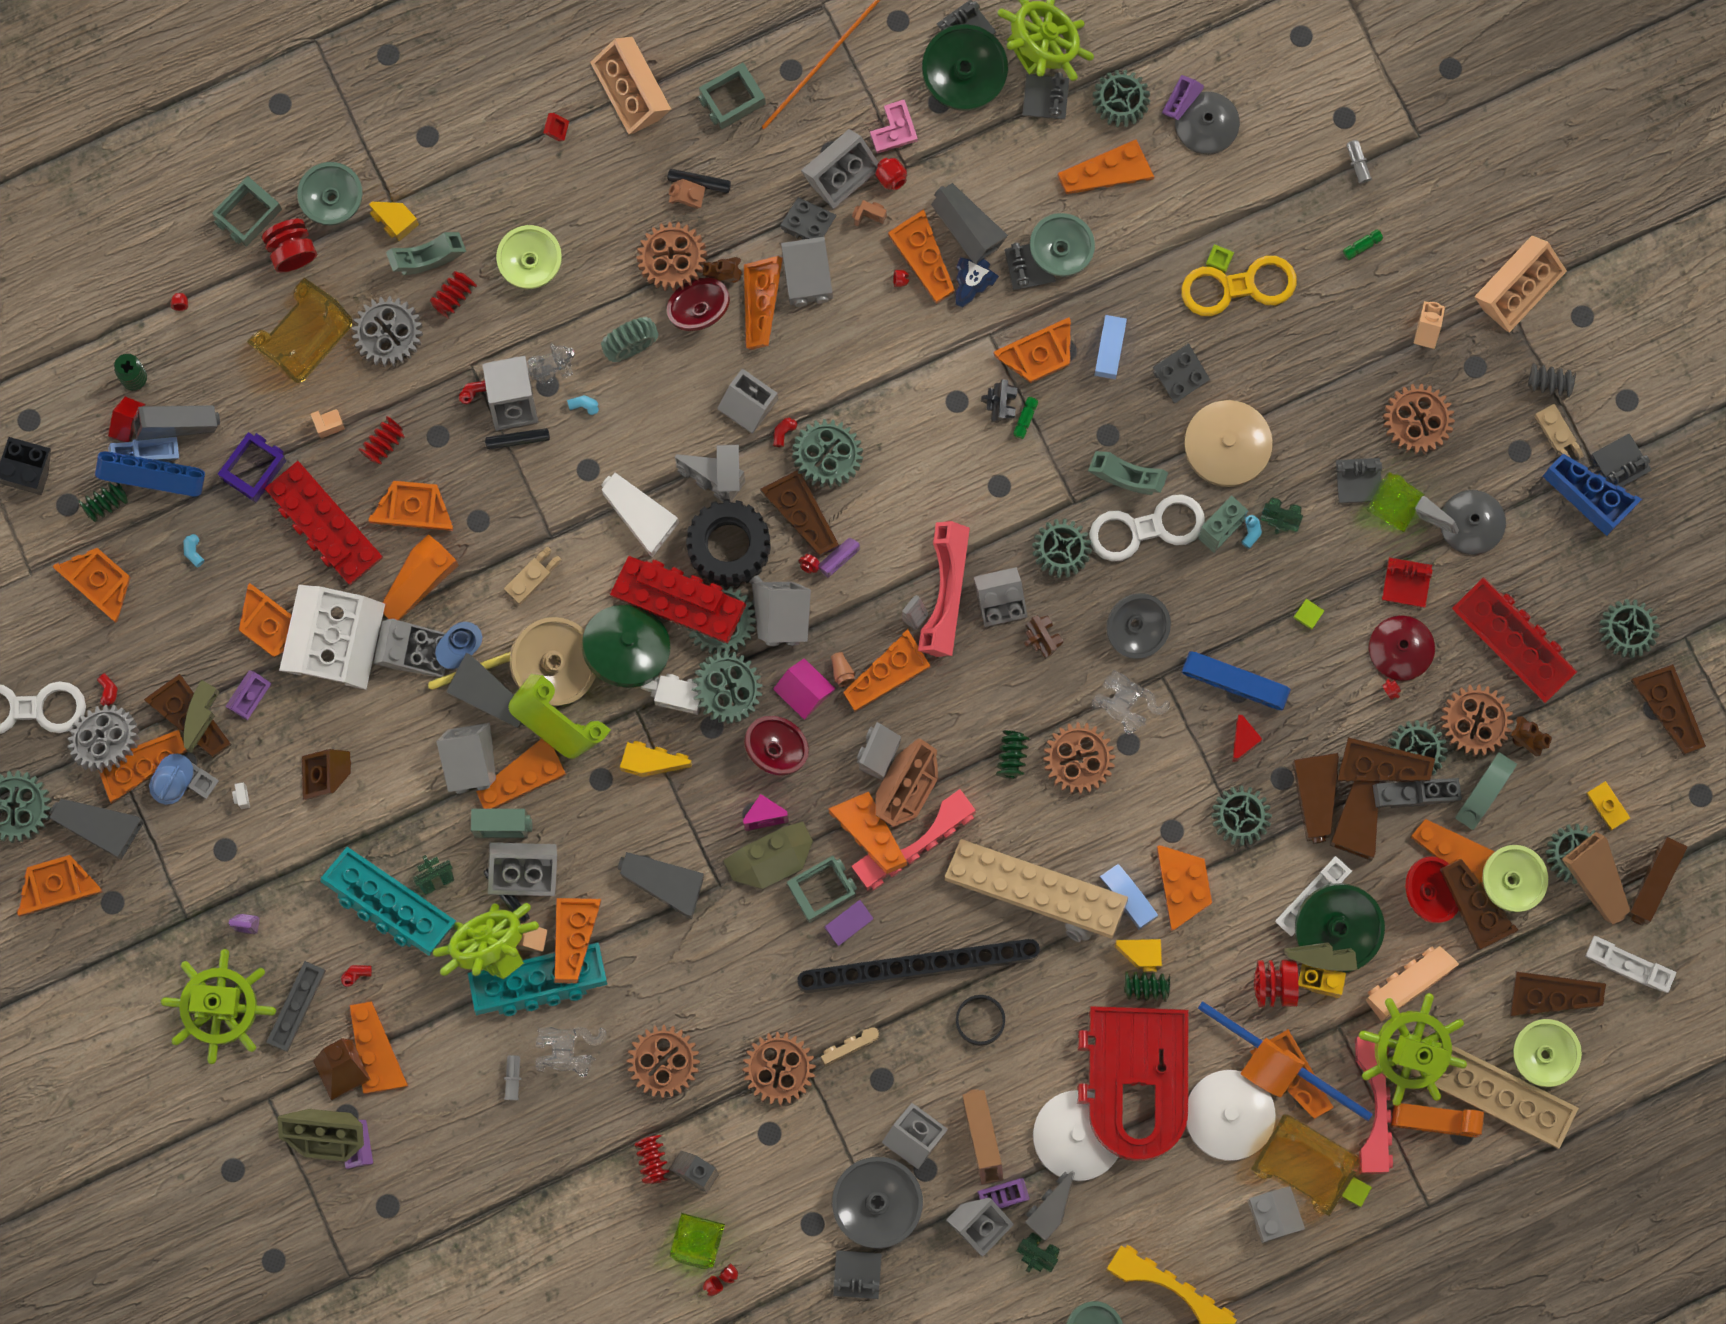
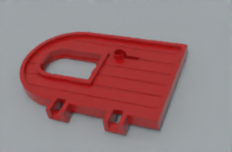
[1077,1006,1189,1161]

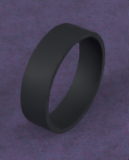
[956,995,1005,1045]

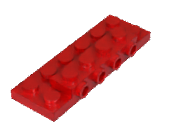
[264,461,383,586]
[610,556,746,644]
[1452,577,1578,703]

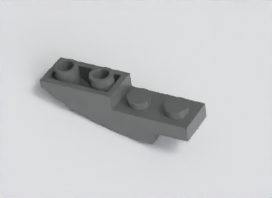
[1373,778,1462,808]

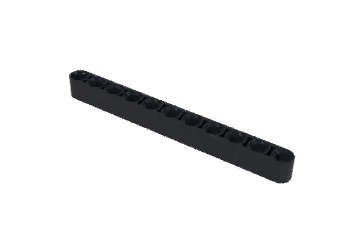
[797,939,1040,993]

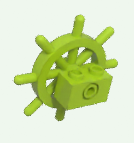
[997,0,1094,81]
[433,903,539,979]
[161,949,276,1064]
[1359,993,1467,1106]

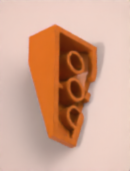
[383,534,459,621]

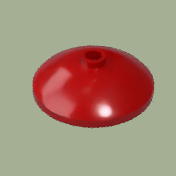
[1405,856,1459,923]

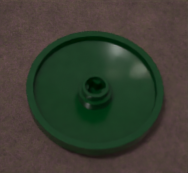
[922,24,1008,111]
[582,605,671,688]
[1295,883,1385,973]

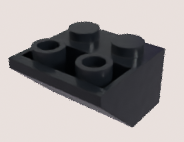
[0,437,51,495]

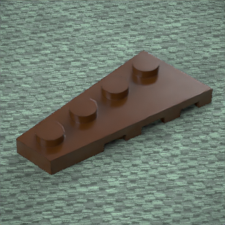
[760,469,839,557]
[1631,665,1706,755]
[144,674,232,758]
[1337,737,1435,781]
[1440,859,1519,950]
[1510,971,1606,1016]

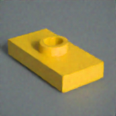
[1586,781,1630,831]

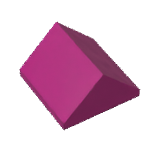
[773,658,836,720]
[743,794,789,831]

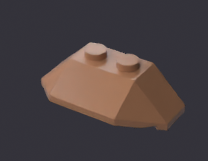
[876,738,938,827]

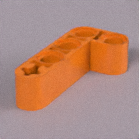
[1391,1103,1484,1137]

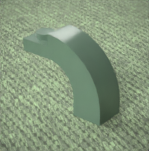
[386,232,466,275]
[1088,451,1168,495]
[1455,752,1517,830]

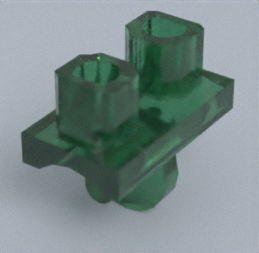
[1260,497,1303,535]
[413,855,454,895]
[1016,1233,1060,1273]

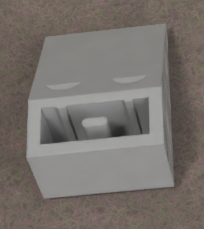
[675,454,745,502]
[373,619,446,677]

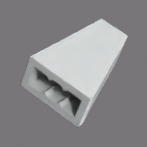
[602,473,679,557]

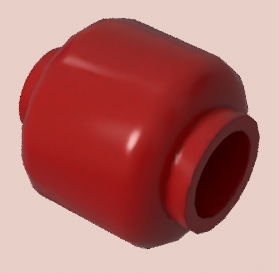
[875,158,907,190]

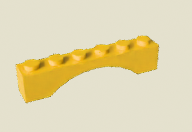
[1106,1245,1237,1324]

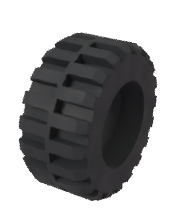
[686,499,771,587]

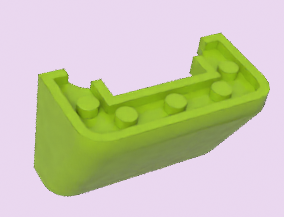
[508,674,611,759]

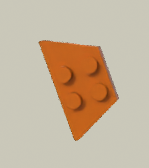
[993,317,1071,383]
[368,481,453,531]
[53,548,131,623]
[239,583,292,657]
[1157,845,1212,931]
[17,855,103,917]

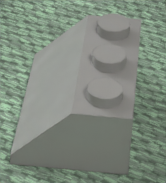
[801,129,878,209]
[488,842,557,896]

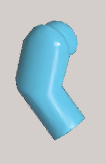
[567,395,599,415]
[1241,515,1262,549]
[183,534,205,568]

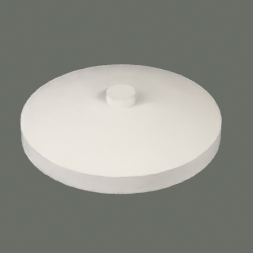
[1186,1070,1276,1161]
[1033,1090,1118,1181]

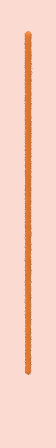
[762,0,880,129]

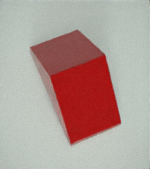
[108,396,146,442]
[1232,714,1263,762]

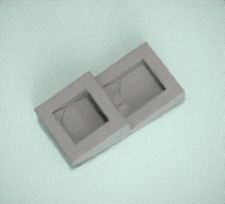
[717,444,740,491]
[188,762,219,799]

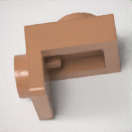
[669,179,705,209]
[852,200,887,226]

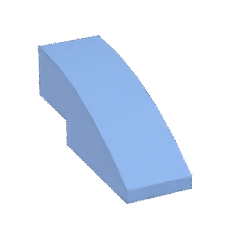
[1094,315,1127,379]
[108,437,179,462]
[1100,864,1158,930]

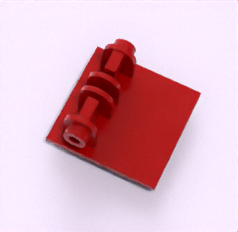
[1382,557,1433,608]

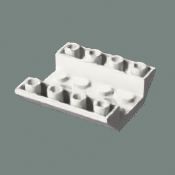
[279,585,385,690]

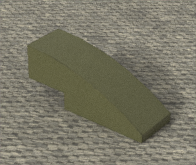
[184,680,219,753]
[1284,943,1357,971]

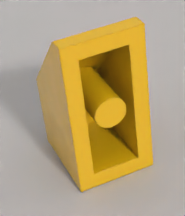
[1115,939,1162,973]

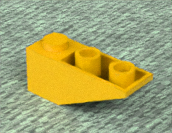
[620,741,692,777]

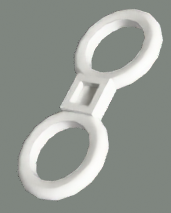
[1089,495,1205,562]
[0,681,86,734]

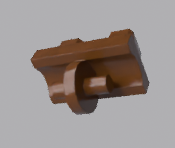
[703,257,742,283]
[1024,615,1063,659]
[1511,716,1552,757]

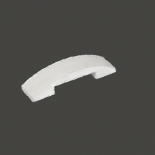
[1275,856,1352,937]
[1585,936,1676,993]

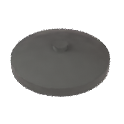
[832,1157,923,1249]

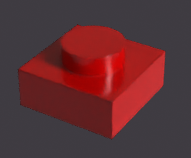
[543,113,570,141]

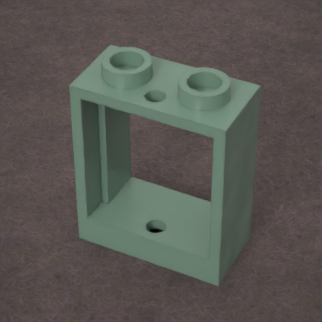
[698,63,766,130]
[212,176,282,247]
[1198,495,1248,553]
[471,809,533,838]
[787,856,857,923]

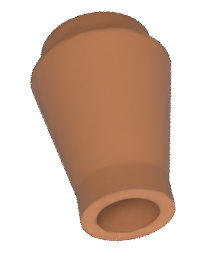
[831,652,856,687]

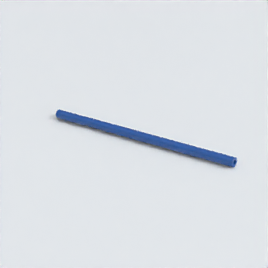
[1198,1001,1373,1121]

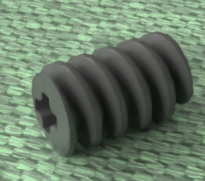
[1528,363,1576,398]

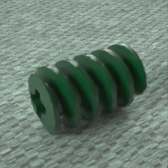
[114,354,147,391]
[78,482,128,522]
[996,730,1030,779]
[1124,971,1170,1002]

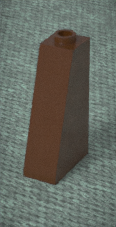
[1292,753,1339,844]
[1330,781,1380,861]
[1627,837,1688,926]

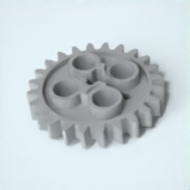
[352,296,423,367]
[68,705,140,773]

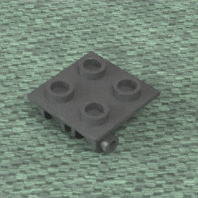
[937,0,996,35]
[1023,73,1069,119]
[780,197,837,240]
[1005,243,1056,290]
[1153,343,1210,403]
[1592,433,1652,487]
[1336,458,1383,503]
[833,1250,882,1299]

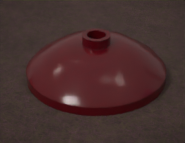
[667,278,730,331]
[1369,615,1435,681]
[744,716,809,776]

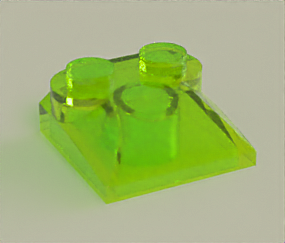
[1367,472,1425,533]
[670,1213,725,1269]

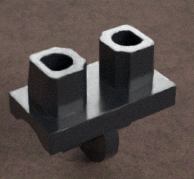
[981,379,1017,423]

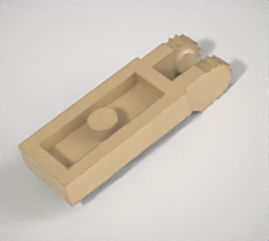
[1535,404,1584,459]
[504,547,561,605]
[821,1027,879,1067]

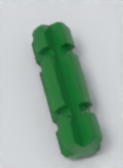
[1343,229,1383,260]
[1013,397,1038,439]

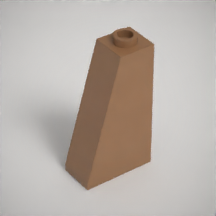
[1562,832,1630,925]
[962,1089,1003,1185]

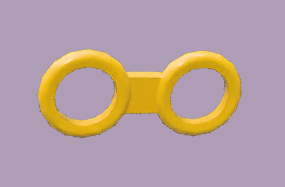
[1181,256,1297,316]

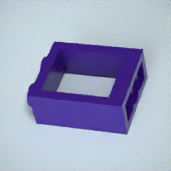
[218,432,286,503]

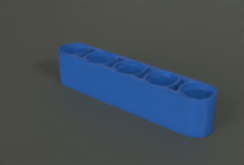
[95,451,205,496]
[1182,651,1291,710]

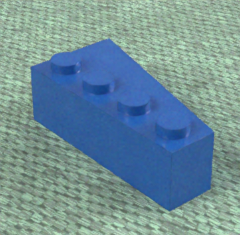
[1542,454,1642,536]

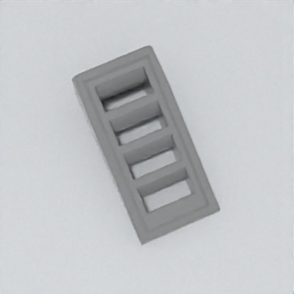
[1415,496,1459,534]
[902,595,928,630]

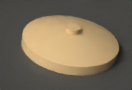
[1184,400,1272,487]
[510,617,596,706]

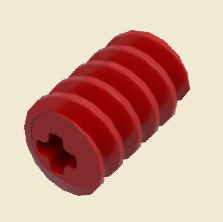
[430,271,477,319]
[358,416,405,465]
[634,1135,671,1184]

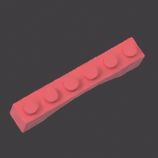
[918,521,970,657]
[851,789,976,891]
[1355,1037,1393,1174]

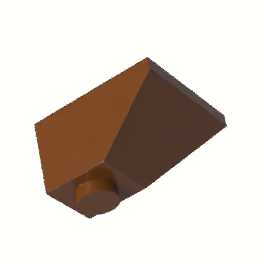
[302,749,351,800]
[313,1038,370,1101]

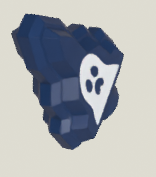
[956,257,999,308]

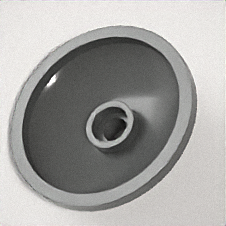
[1175,92,1240,155]
[1440,490,1506,555]
[1106,593,1171,659]

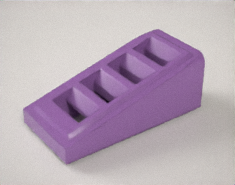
[1162,75,1204,120]
[229,914,260,934]
[978,1178,1030,1208]

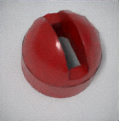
[893,270,909,287]
[171,293,188,311]
[718,1263,738,1283]
[703,1276,723,1296]

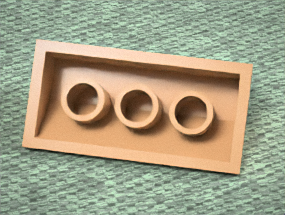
[590,37,671,135]
[1475,236,1567,332]
[1366,946,1459,1022]

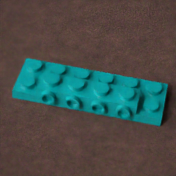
[320,847,456,956]
[468,942,608,1016]

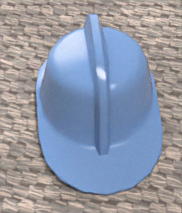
[435,622,483,669]
[149,754,193,805]

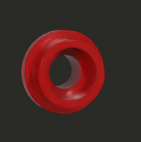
[798,554,820,574]
[1382,679,1401,700]

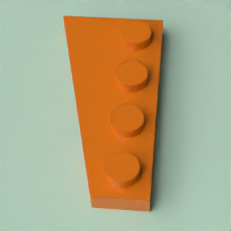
[888,209,955,304]
[744,256,783,350]
[476,739,566,809]
[828,791,907,874]
[1411,819,1495,888]
[555,898,601,983]
[350,1001,409,1094]

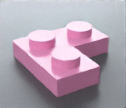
[870,99,918,154]

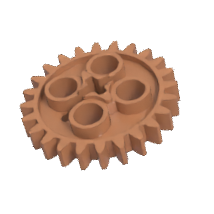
[636,222,707,291]
[1383,384,1455,455]
[1440,684,1514,757]
[1043,722,1115,795]
[627,1025,700,1099]
[743,1032,816,1106]

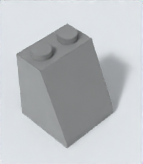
[781,237,833,307]
[482,356,538,431]
[752,582,811,646]
[436,722,496,794]

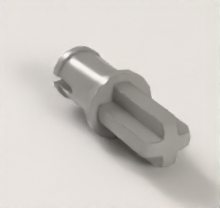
[1346,140,1372,184]
[504,1055,522,1100]

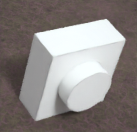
[232,782,250,809]

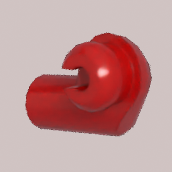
[459,381,487,405]
[773,418,797,448]
[97,673,118,707]
[341,965,372,987]

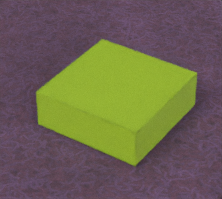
[1206,244,1234,274]
[1294,599,1324,630]
[1341,1176,1372,1208]

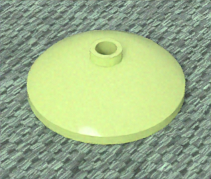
[496,225,562,289]
[1483,845,1549,912]
[1513,1019,1582,1087]

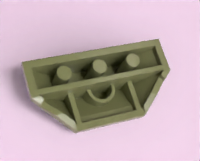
[723,822,813,890]
[277,1109,364,1162]

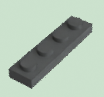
[266,961,326,1052]

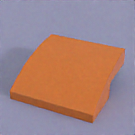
[1240,1038,1305,1098]

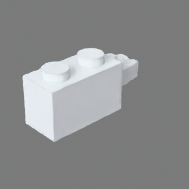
[641,674,701,715]

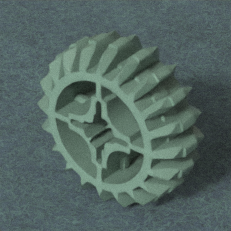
[1092,69,1151,127]
[601,317,659,362]
[1032,519,1092,578]
[1599,599,1660,659]
[1388,720,1447,776]
[1211,786,1272,846]
[1545,824,1596,884]

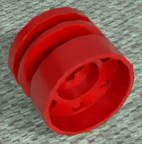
[261,218,318,273]
[1254,960,1299,1008]

